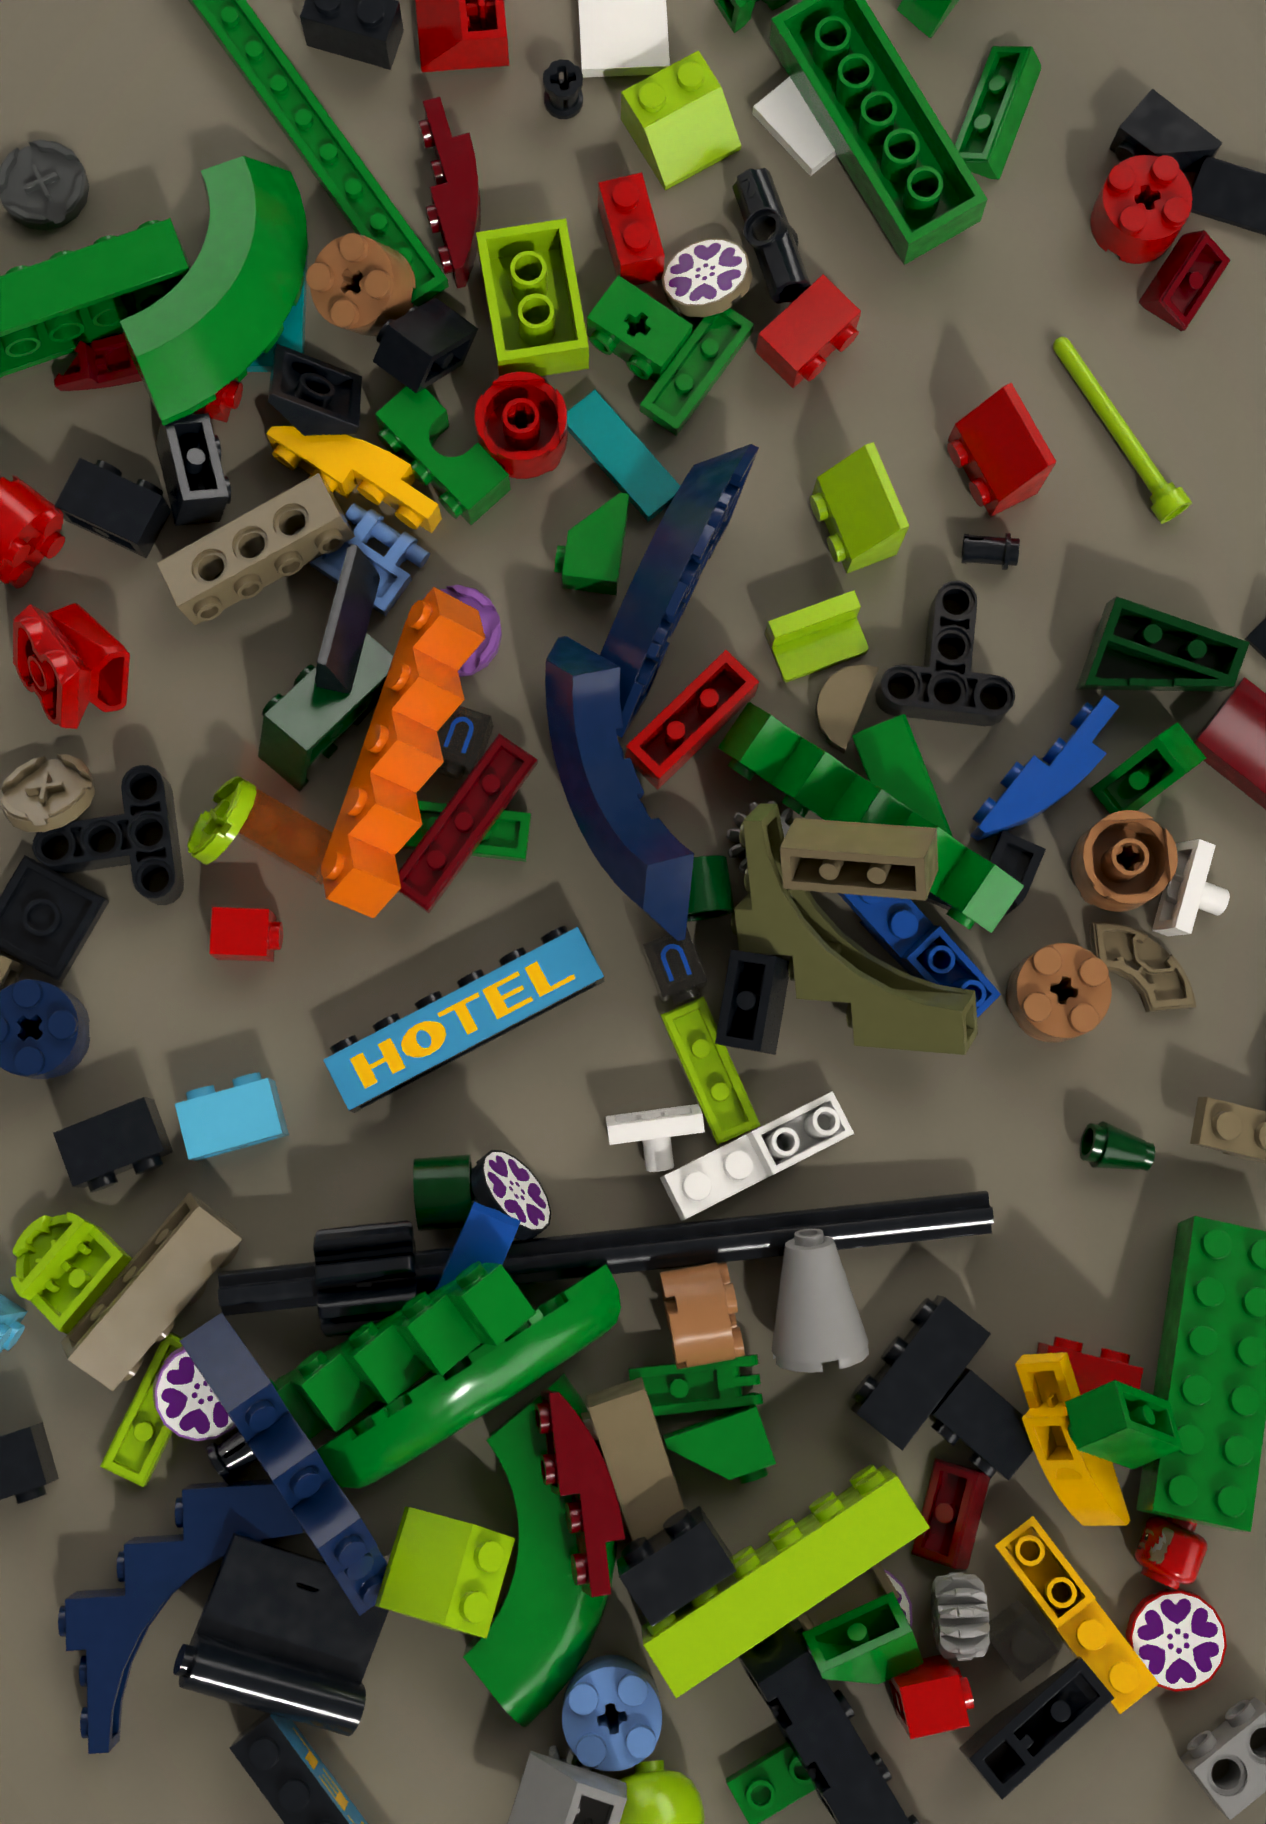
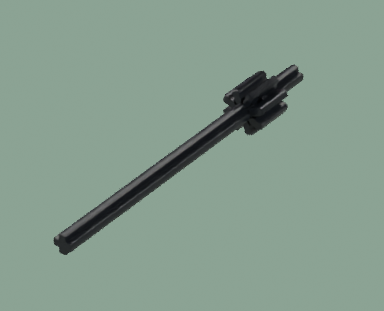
[218,1191,994,1337]

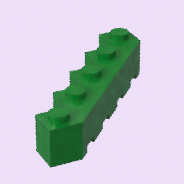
[717,702,1024,933]
[269,1261,536,1440]

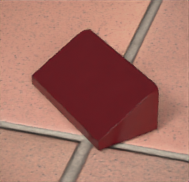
[1139,230,1230,331]
[911,1458,990,1570]

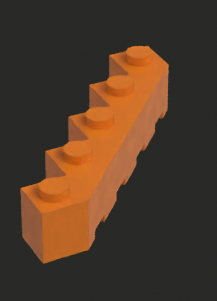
[321,587,486,919]

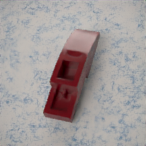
[418,97,481,289]
[535,1390,625,1597]

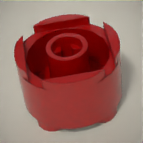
[1090,155,1193,264]
[475,372,568,479]
[0,475,65,589]

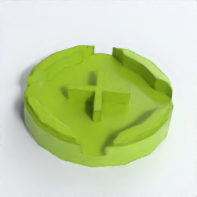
[187,776,257,865]

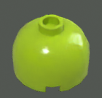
[619,1760,705,1824]

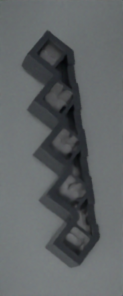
[738,1623,920,1824]

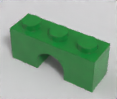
[375,386,511,525]

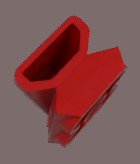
[13,603,130,729]

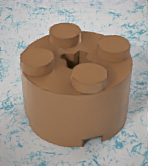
[306,233,416,336]
[1071,810,1178,912]
[1006,943,1112,1043]
[660,1262,745,1370]

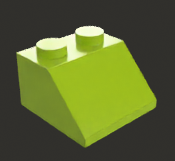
[621,50,741,191]
[810,442,909,574]
[375,1506,515,1639]

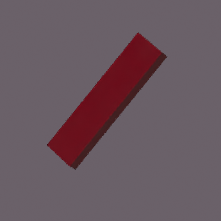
[398,733,538,913]

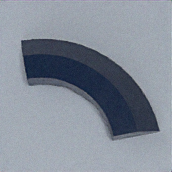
[600,444,759,738]
[545,636,694,941]

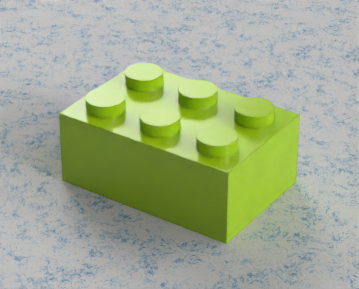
[476,218,589,377]

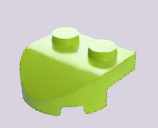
[11,1212,132,1334]

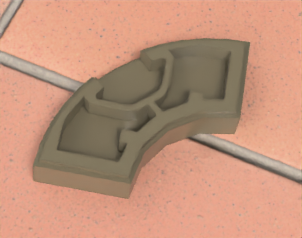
[1089,922,1196,1012]

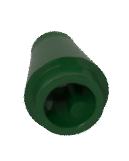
[1079,1121,1155,1171]

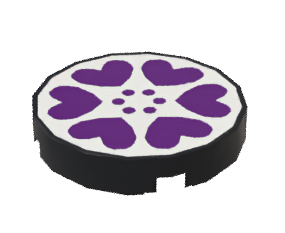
[470,1150,551,1240]

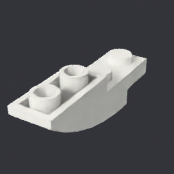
[660,1091,854,1221]

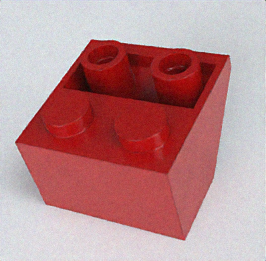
[415,0,509,72]

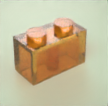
[238,789,333,885]

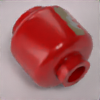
[1135,1517,1208,1590]

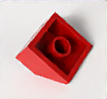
[947,382,1056,517]

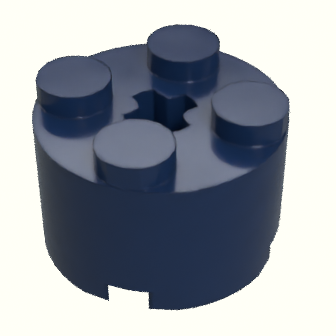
[0,979,90,1079]

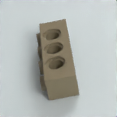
[157,473,355,626]

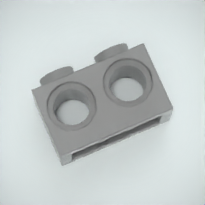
[1180,1697,1266,1820]

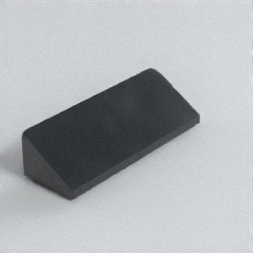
[1191,156,1266,236]
[315,544,380,694]

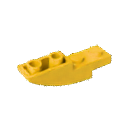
[266,426,442,534]
[1015,1352,1131,1526]
[994,1516,1159,1714]

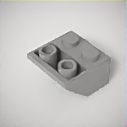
[507,1751,627,1824]

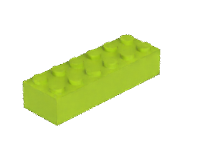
[641,1464,930,1699]

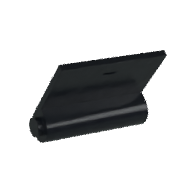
[173,1533,389,1736]

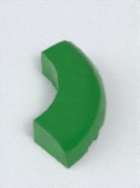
[317,1264,621,1489]
[463,1373,617,1727]

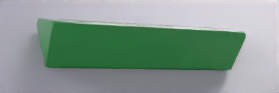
[955,46,1041,180]
[853,714,953,837]

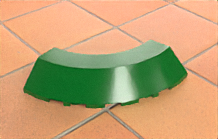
[119,156,309,426]

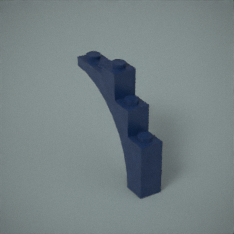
[180,1312,387,1616]
[58,1479,304,1754]

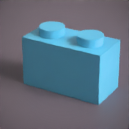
[175,1073,289,1161]

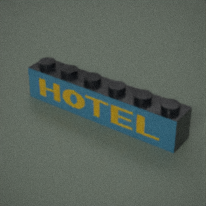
[323,926,604,1113]
[230,1713,368,1824]

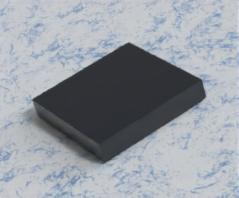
[0,855,109,982]

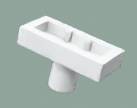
[1152,839,1230,936]
[605,1104,705,1172]

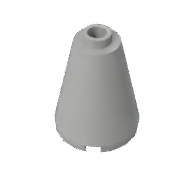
[772,1229,869,1373]

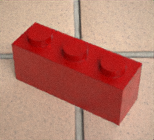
[625,650,759,790]

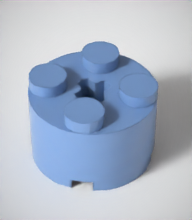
[562,1655,662,1771]

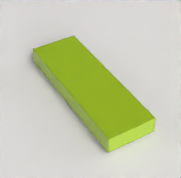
[660,996,761,1145]
[100,1332,183,1487]

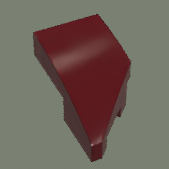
[54,334,142,391]

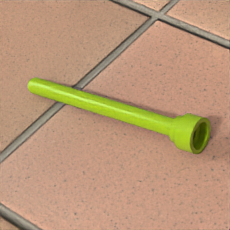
[1053,337,1192,524]

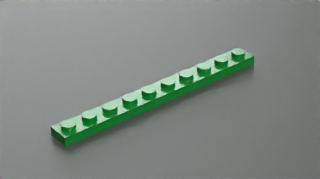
[188,0,449,306]

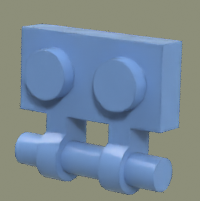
[309,503,430,616]

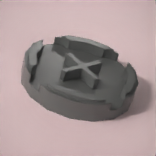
[0,140,89,231]

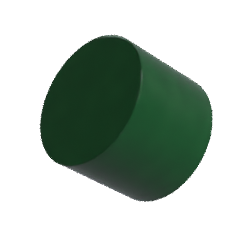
[687,855,734,922]
[413,1154,475,1231]

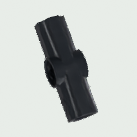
[732,168,811,304]

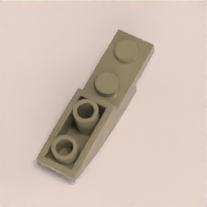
[1190,1097,1266,1164]

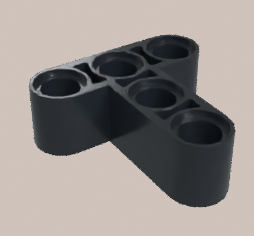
[875,580,1015,726]
[32,765,184,905]

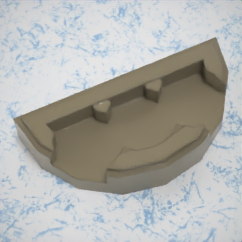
[815,664,879,754]

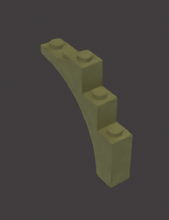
[731,803,978,1055]

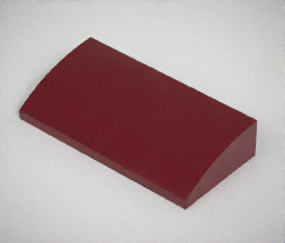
[1193,677,1266,810]

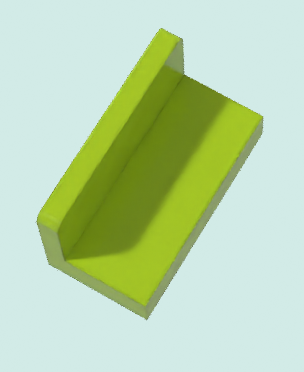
[765,590,869,682]

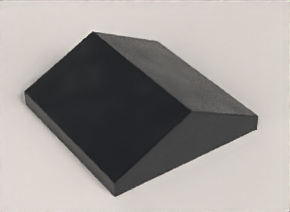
[268,343,362,436]

